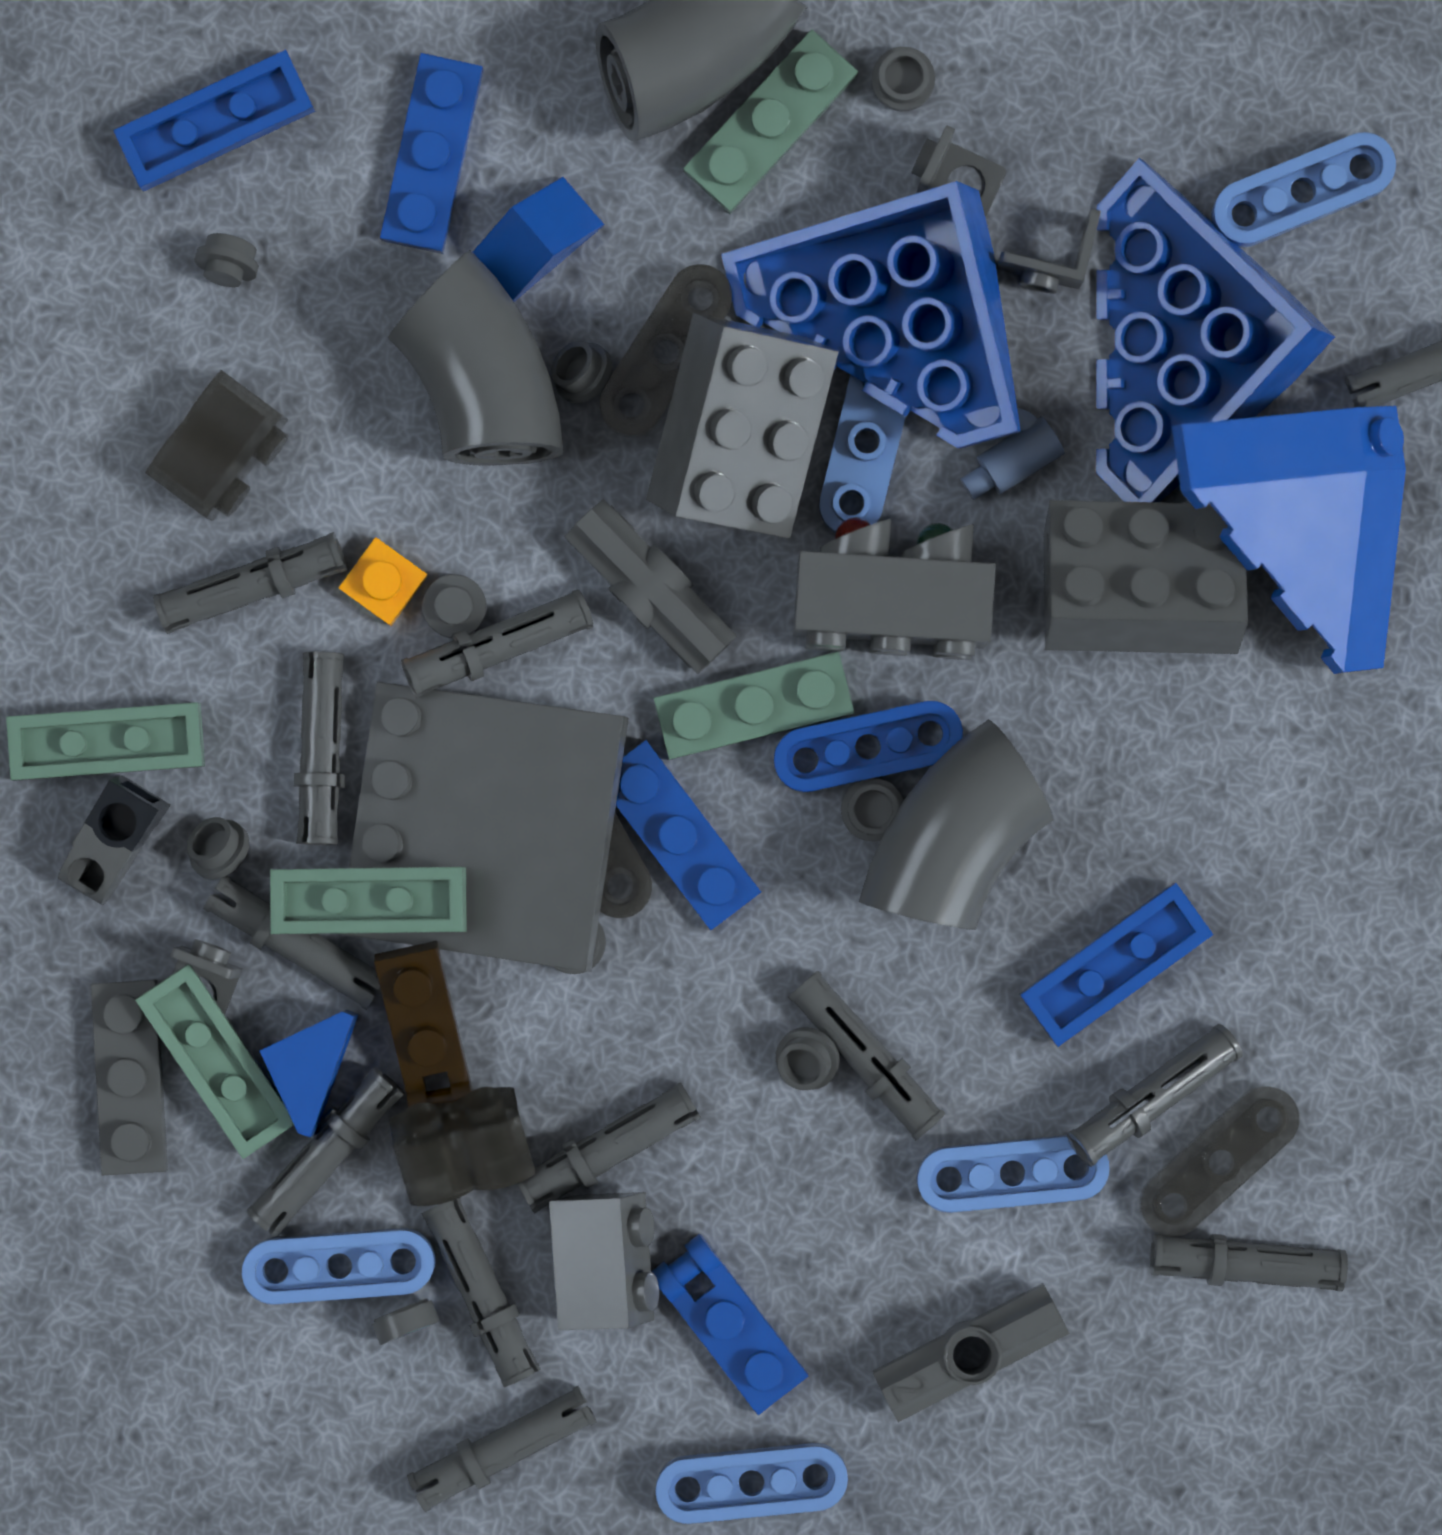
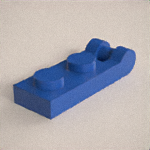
[651,1233,809,1415]

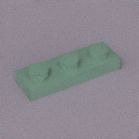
[683,29,859,214]
[654,651,854,760]
[6,702,205,781]
[270,867,467,934]
[135,964,294,1159]

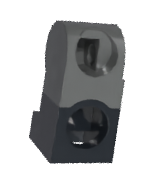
[58,775,171,905]

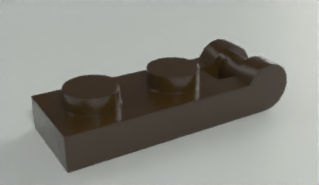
[374,941,477,1127]

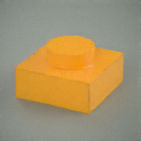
[339,537,428,626]

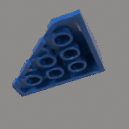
[1096,158,1335,502]
[721,181,1021,449]
[1172,406,1406,674]

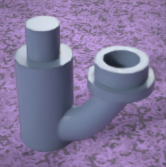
[960,407,1065,500]

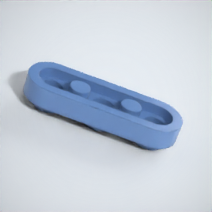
[1211,132,1396,247]
[819,375,906,536]
[916,1135,1110,1213]
[242,1228,436,1304]
[656,1443,848,1524]

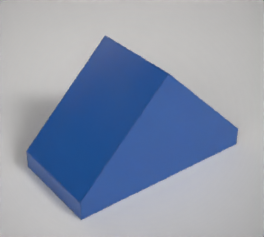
[473,177,604,302]
[259,1010,359,1137]

